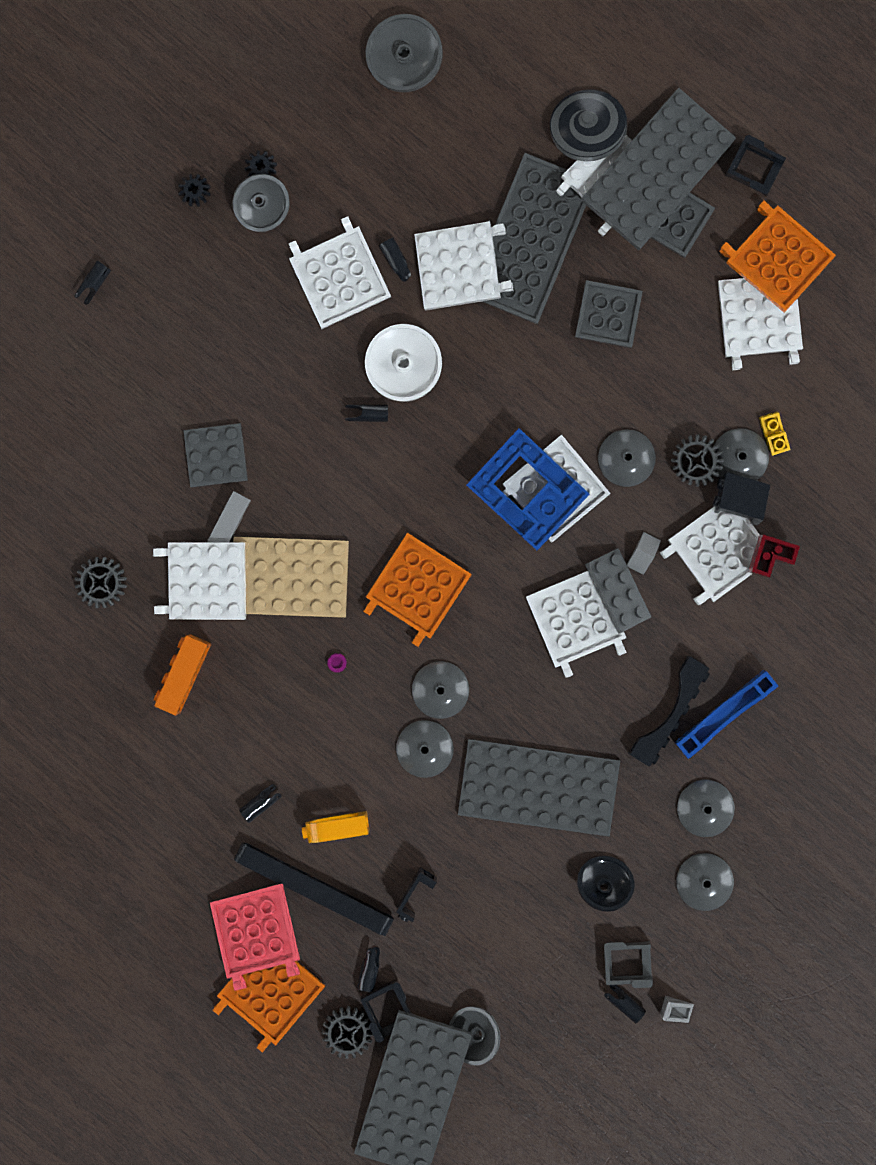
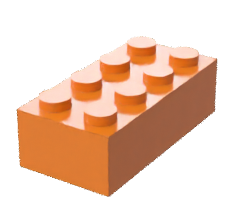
[154,634,211,716]

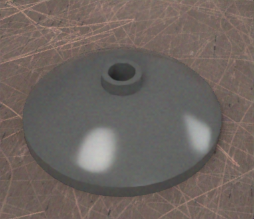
[232,174,290,232]
[711,428,769,481]
[598,429,656,487]
[412,661,469,719]
[396,720,454,778]
[677,779,735,837]
[676,853,734,911]
[449,1006,500,1065]

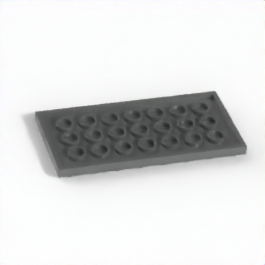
[581,88,736,251]
[481,153,586,324]
[458,739,620,837]
[354,1010,472,1165]

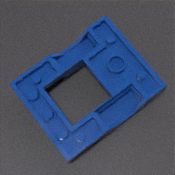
[467,429,590,550]

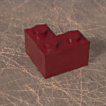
[748,535,800,578]

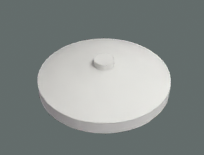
[365,324,442,402]

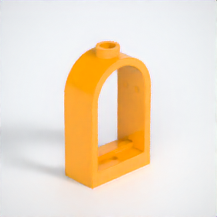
[302,811,370,843]

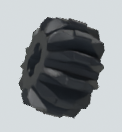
[244,150,277,177]
[178,174,211,207]

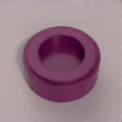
[327,653,347,673]

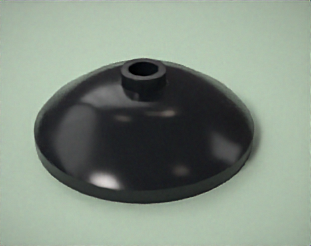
[577,856,635,912]

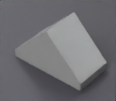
[627,532,661,575]
[660,996,694,1023]

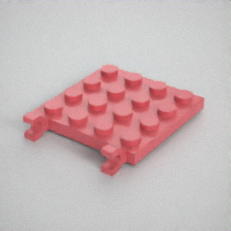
[210,884,300,991]

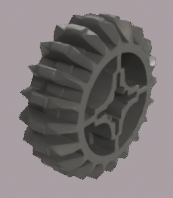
[671,434,724,486]
[75,557,127,608]
[322,1006,373,1059]

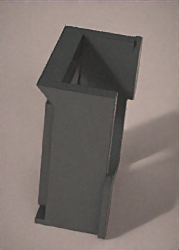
[604,941,653,988]

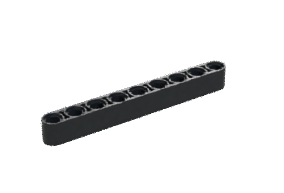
[234,842,394,936]

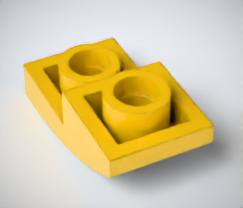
[759,412,790,456]

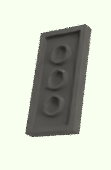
[585,548,651,634]

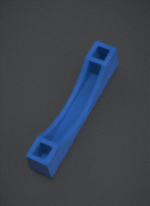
[674,670,778,759]

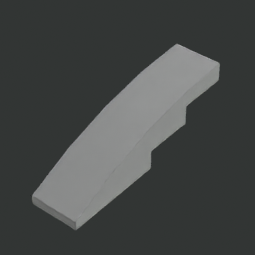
[207,491,251,542]

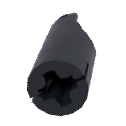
[379,238,411,282]
[74,261,112,305]
[345,404,388,422]
[239,784,282,823]
[357,947,380,992]
[604,985,646,1024]

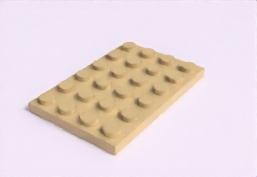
[233,537,349,617]

